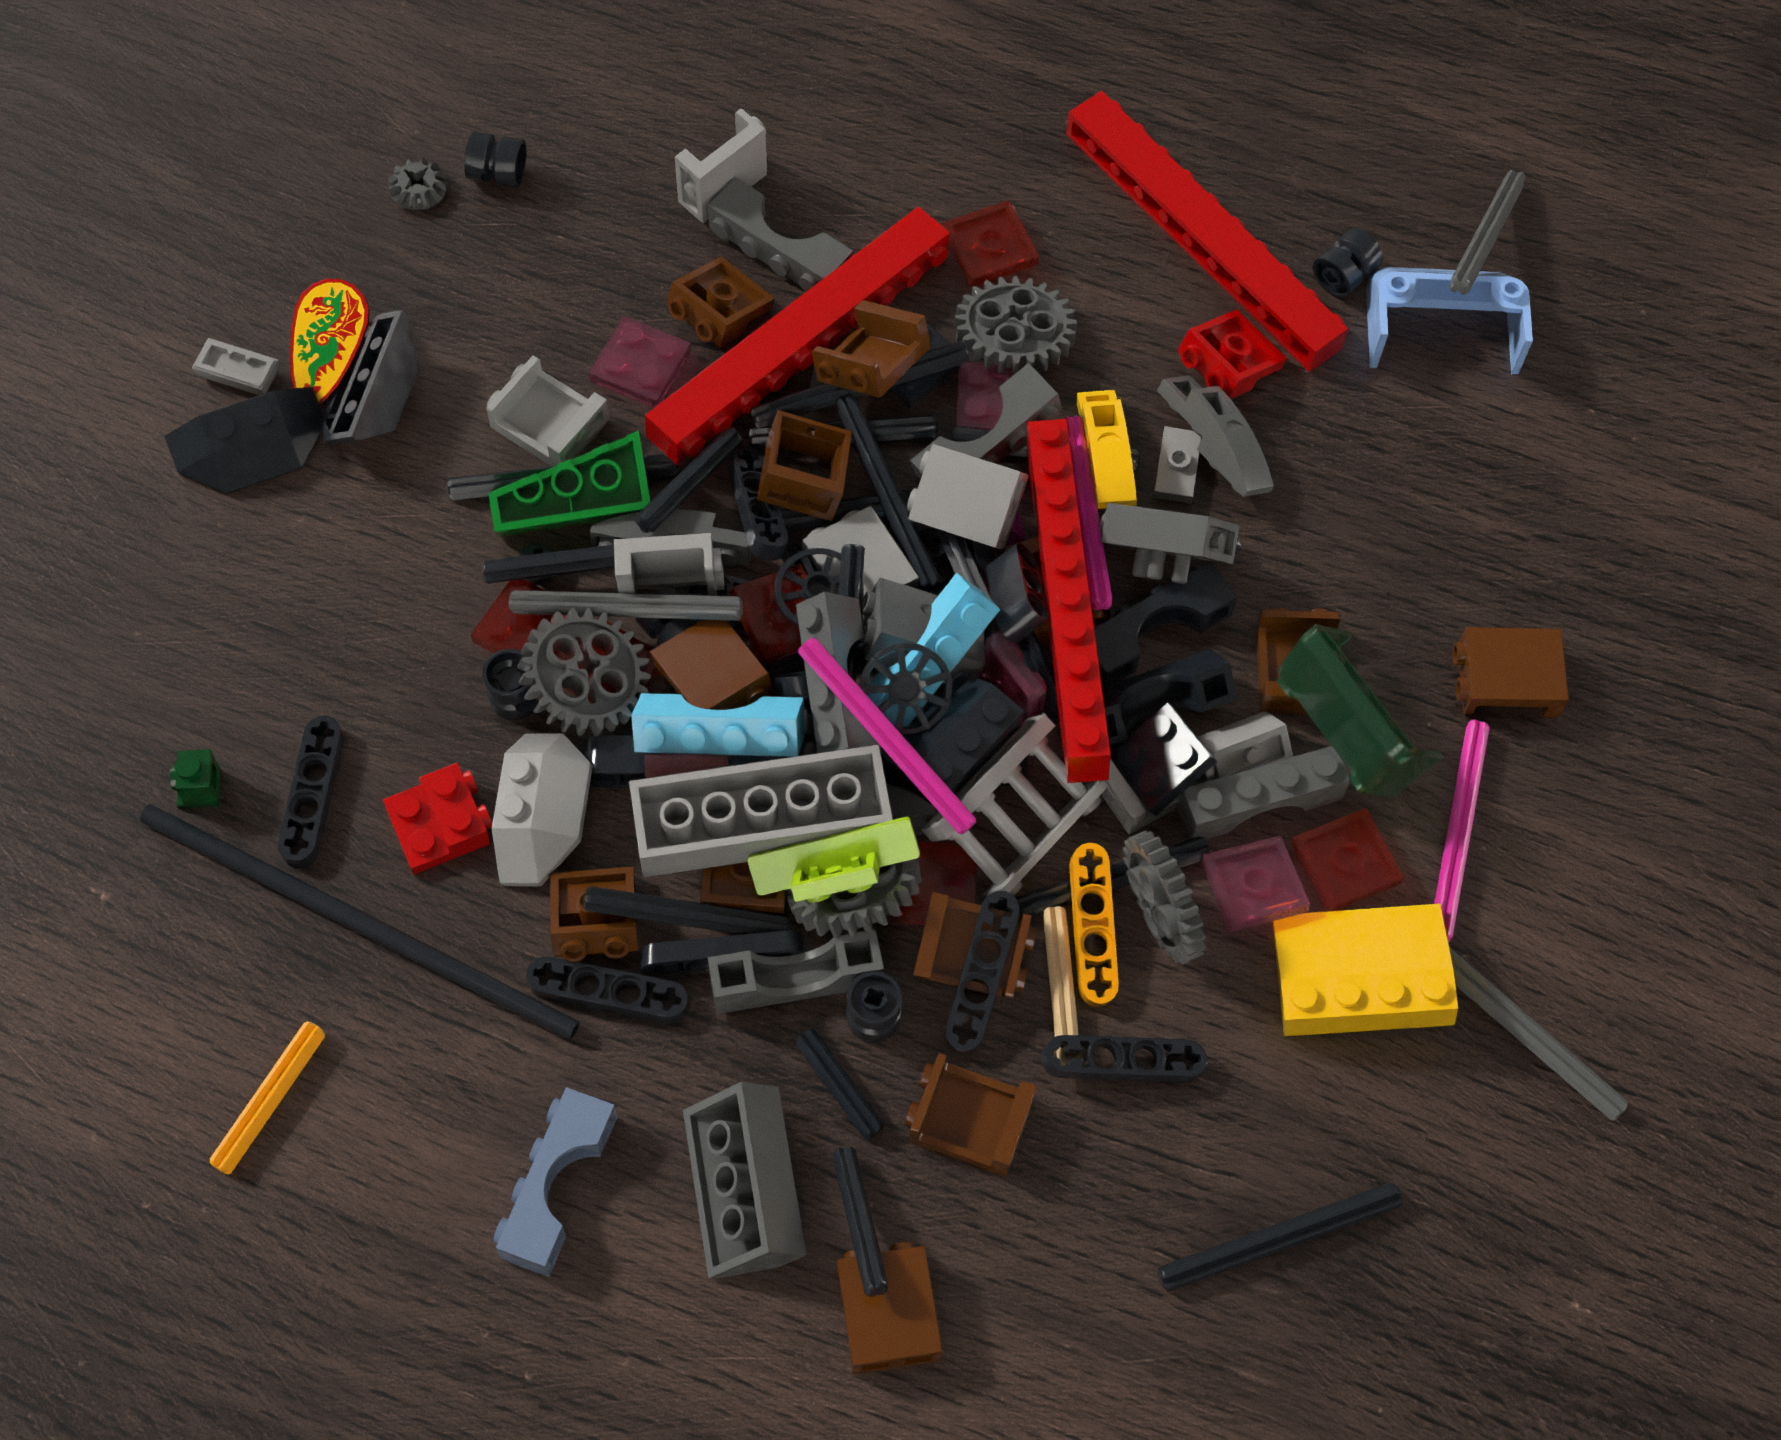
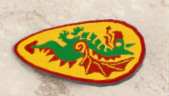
[290,279,370,406]

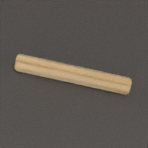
[1043,906,1081,1066]

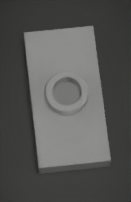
[192,338,280,395]
[1153,426,1202,504]

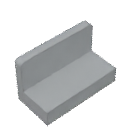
[1198,711,1293,780]

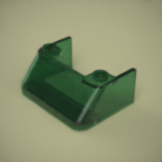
[1277,624,1443,797]

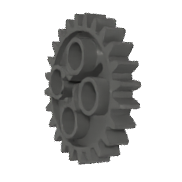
[954,276,1077,375]
[518,608,651,736]
[1123,831,1206,965]
[786,858,922,938]

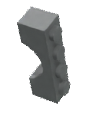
[708,177,853,292]
[910,363,1062,480]
[796,592,882,754]
[1177,745,1351,840]
[708,929,884,1014]

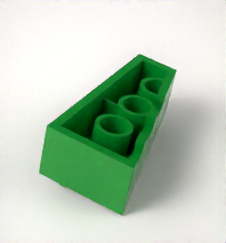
[488,430,650,537]

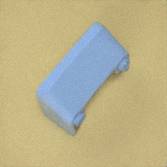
[1366,267,1533,374]

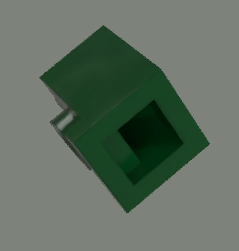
[170,749,221,809]

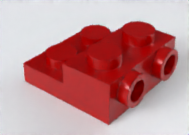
[1177,309,1287,399]
[382,762,492,875]

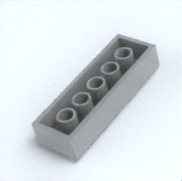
[629,745,893,877]

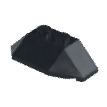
[321,310,419,445]
[164,387,324,494]

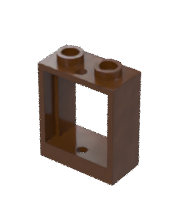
[757,410,852,521]

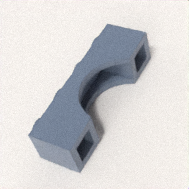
[493,1087,617,1277]

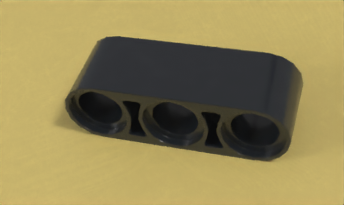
[986,542,1049,644]

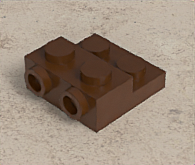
[666,256,775,348]
[700,862,786,913]
[550,867,638,962]

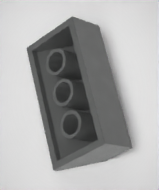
[683,1082,807,1279]

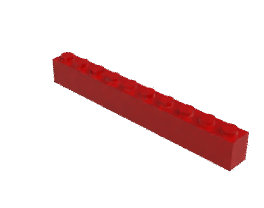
[1066,90,1349,373]
[645,206,950,465]
[1027,419,1111,783]

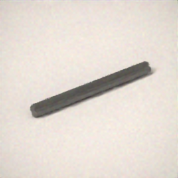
[1450,169,1526,295]
[509,590,743,621]
[1449,947,1628,1121]

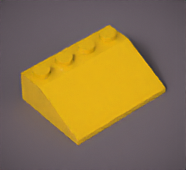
[1273,904,1458,1036]

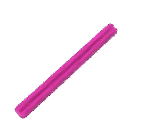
[1064,415,1112,611]
[798,637,976,834]
[1434,720,1490,943]

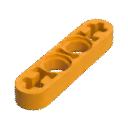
[1069,843,1119,1007]

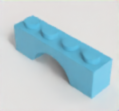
[867,573,1000,726]
[631,693,805,757]

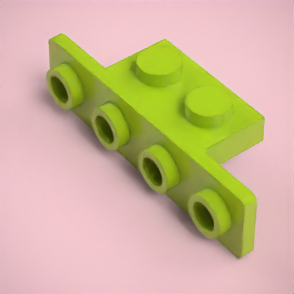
[747,817,920,903]

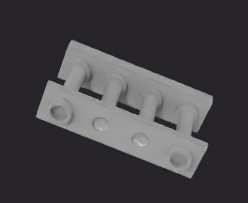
[921,714,1108,900]

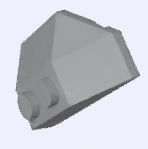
[492,733,593,886]

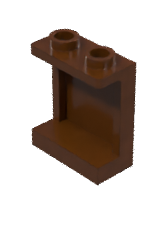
[812,300,931,398]
[1256,607,1346,715]
[650,620,774,710]
[1453,627,1569,718]
[913,892,1037,1000]
[904,1053,1037,1177]
[836,1242,942,1375]

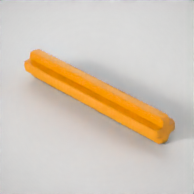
[210,1022,325,1175]

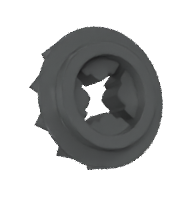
[388,158,448,210]

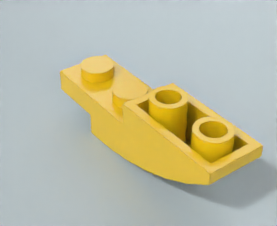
[1077,390,1137,509]

